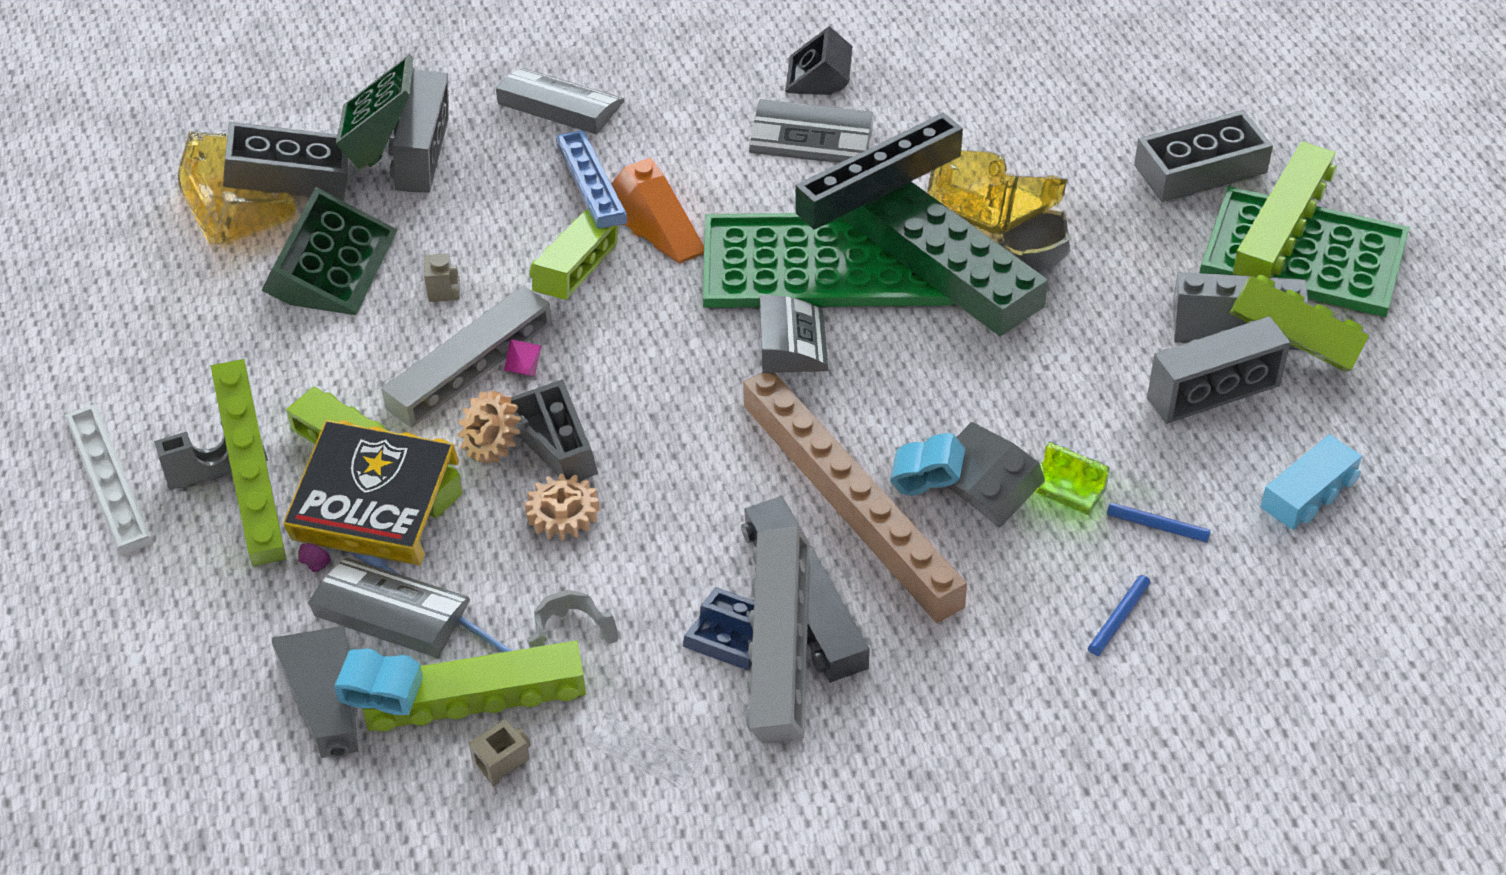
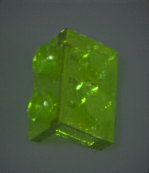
[1035,442,1110,516]

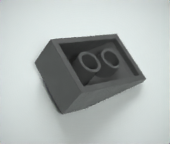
[947,421,1046,528]

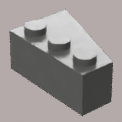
[511,379,598,481]

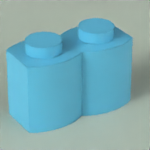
[890,433,965,496]
[335,648,423,715]

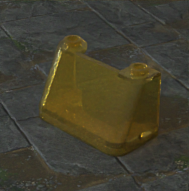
[178,131,296,244]
[927,150,1067,234]

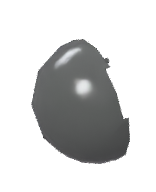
[996,210,1071,270]

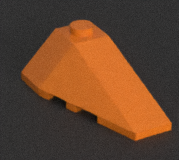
[611,157,704,264]

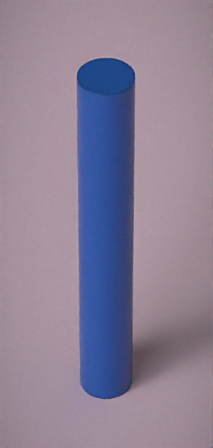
[1107,502,1211,543]
[1087,575,1151,656]

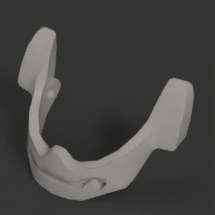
[527,590,618,648]

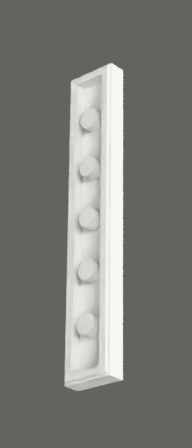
[64,404,153,556]

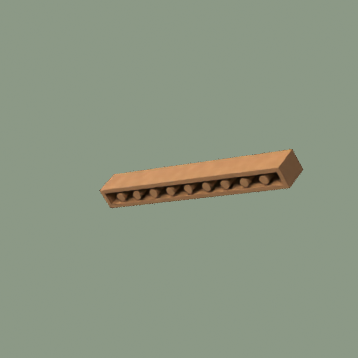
[743,372,967,623]

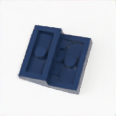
[683,587,754,670]

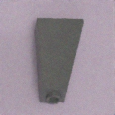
[272,626,359,758]

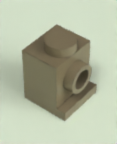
[424,253,460,302]
[468,719,531,787]

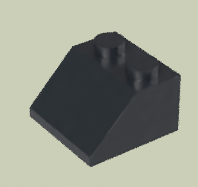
[785,26,853,95]

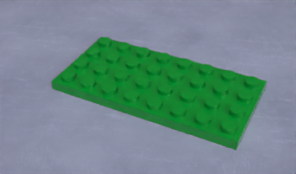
[703,213,953,308]

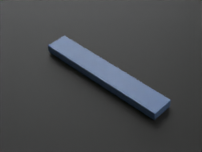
[556,130,627,229]

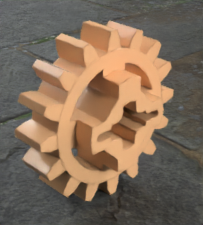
[458,390,521,464]
[525,474,600,541]

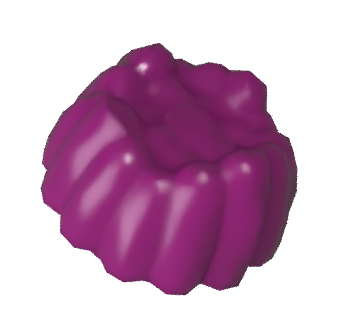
[298,543,331,572]

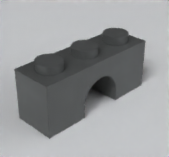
[154,421,268,490]

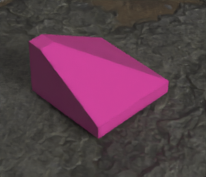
[504,339,542,377]

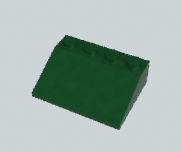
[336,54,414,171]
[261,187,398,315]

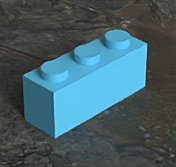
[1260,434,1362,530]

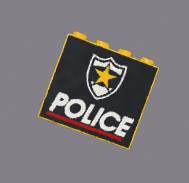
[283,420,459,566]

